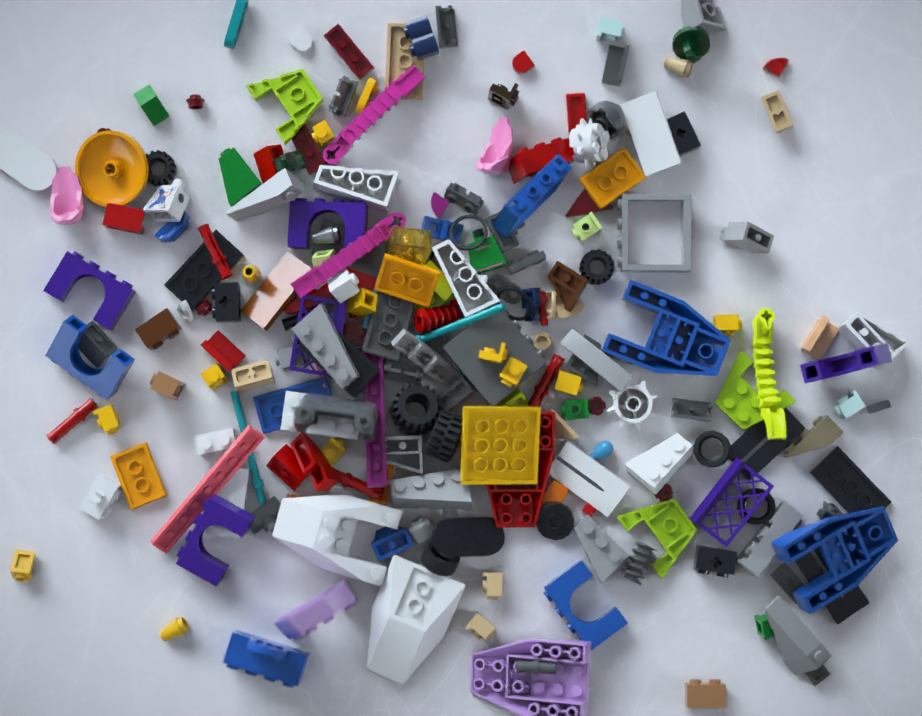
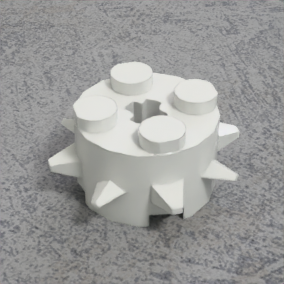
[570,118,610,168]
[607,381,658,430]

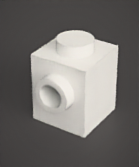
[327,268,360,304]

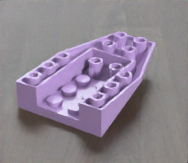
[470,639,591,716]

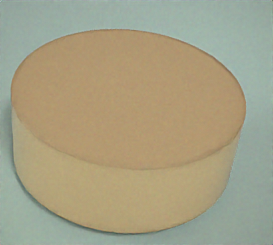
[533,332,552,352]

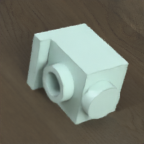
[596,17,626,42]
[833,390,866,419]

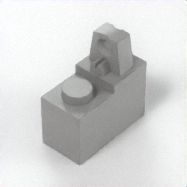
[719,221,774,254]

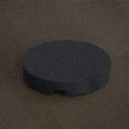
[536,502,574,540]

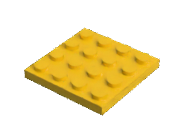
[460,406,541,485]

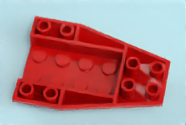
[486,410,555,528]

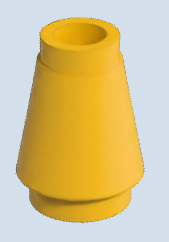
[242,265,261,284]
[159,617,190,642]

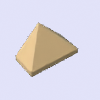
[550,409,578,439]

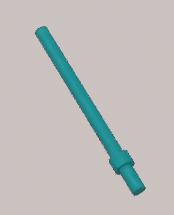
[415,303,506,343]
[230,391,266,504]

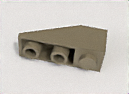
[783,415,843,458]

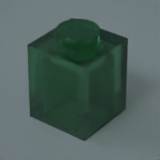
[273,149,308,174]

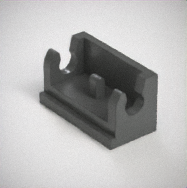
[435,5,458,48]
[670,398,713,422]

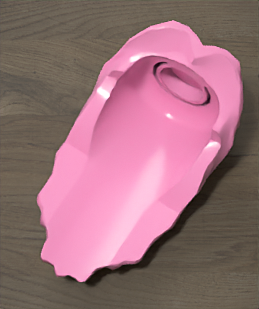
[476,116,513,175]
[50,166,84,225]

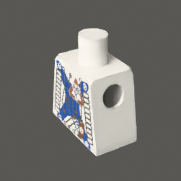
[143,179,189,222]

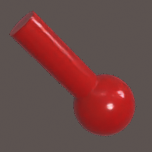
[538,290,548,326]

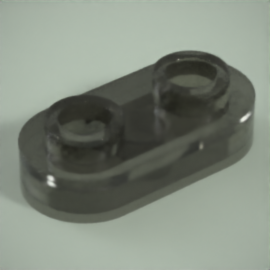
[488,274,523,304]

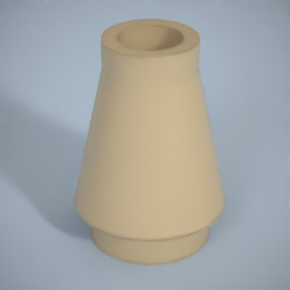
[663,56,693,78]

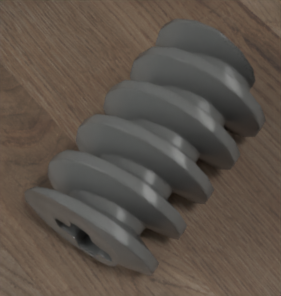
[621,541,658,585]

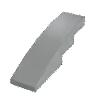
[391,329,463,387]
[560,329,633,392]

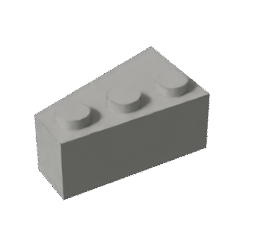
[364,435,423,474]

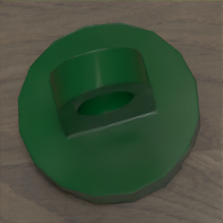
[672,26,710,64]

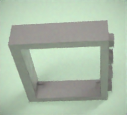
[617,194,692,273]

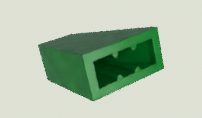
[219,147,262,207]

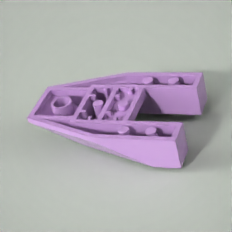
[274,579,357,640]

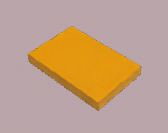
[578,147,647,210]
[374,253,441,308]
[110,442,168,510]

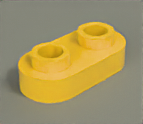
[355,78,379,114]

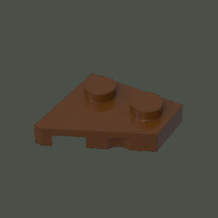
[547,261,589,312]

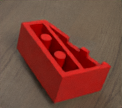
[508,137,575,184]

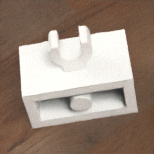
[195,428,237,465]
[79,474,122,520]

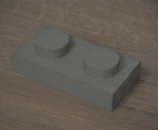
[508,250,546,275]

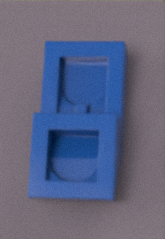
[420,216,464,244]

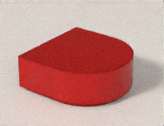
[512,50,535,74]

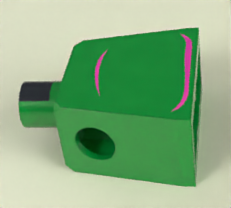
[468,228,507,274]

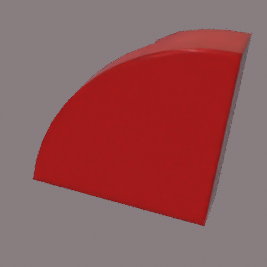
[763,57,789,77]

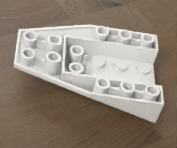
[367,554,466,684]

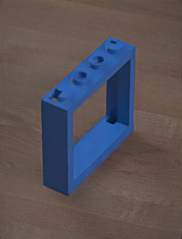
[492,154,572,239]

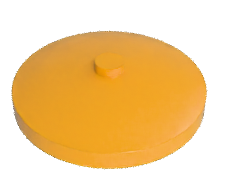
[75,130,149,207]

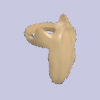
[545,291,585,319]

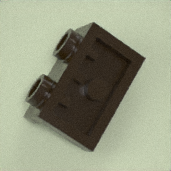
[488,83,520,110]

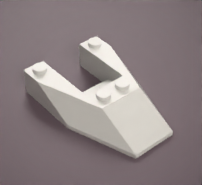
[272,494,402,586]

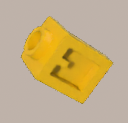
[478,343,508,364]
[499,356,527,388]
[321,437,347,467]
[10,550,36,582]

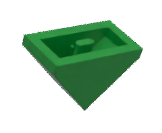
[133,84,170,126]

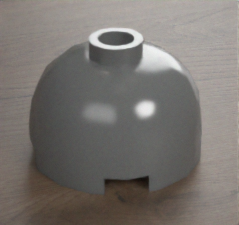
[587,101,625,139]

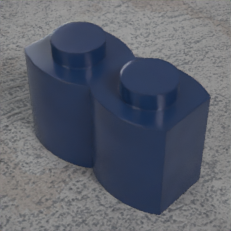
[403,15,439,61]

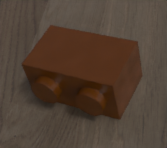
[135,308,182,350]

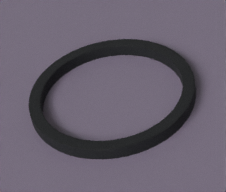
[449,215,488,250]
[497,287,532,321]

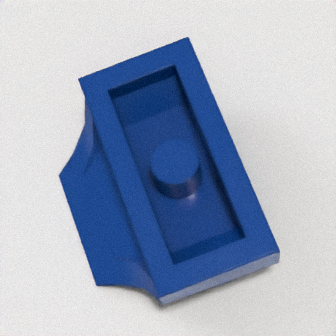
[155,211,190,243]
[371,526,414,561]

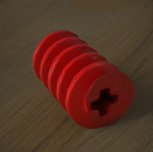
[414,305,458,333]

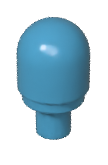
[589,441,614,460]

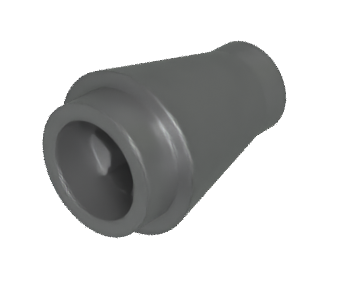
[312,225,341,244]

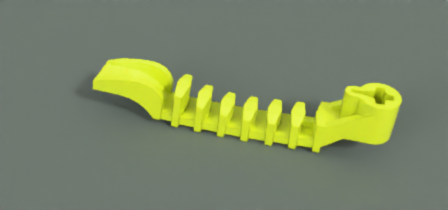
[751,308,786,440]

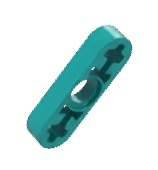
[224,0,249,49]

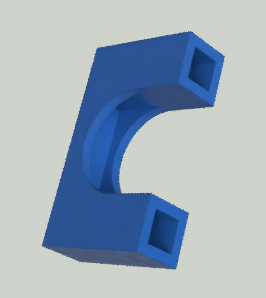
[45,315,135,400]
[543,560,628,651]

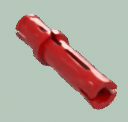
[197,224,233,280]
[527,354,565,406]
[46,398,98,444]
[332,467,384,501]

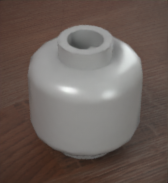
[408,515,435,545]

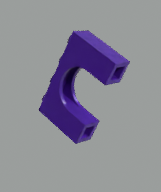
[287,198,368,250]
[43,251,136,331]
[800,343,893,384]
[176,494,256,586]

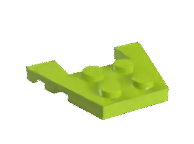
[246,69,324,145]
[715,350,796,430]
[617,498,698,579]

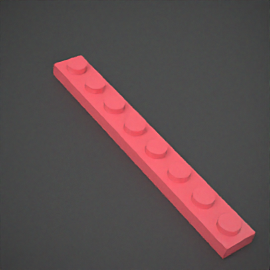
[151,425,265,554]

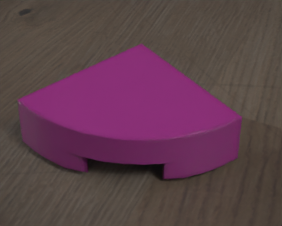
[431,192,450,219]

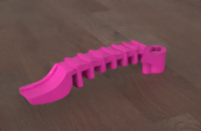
[323,64,426,166]
[290,212,406,298]

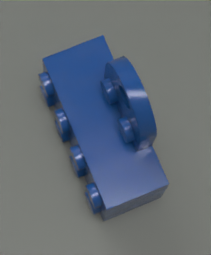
[223,630,310,688]

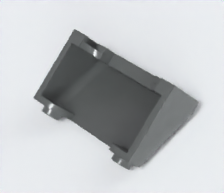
[293,393,378,442]

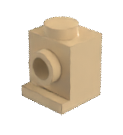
[483,572,503,600]
[465,612,496,642]

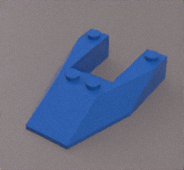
[601,280,731,376]
[771,506,898,614]

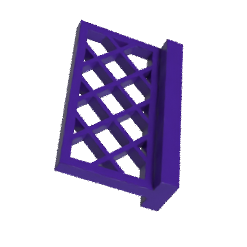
[289,295,348,377]
[689,457,774,547]

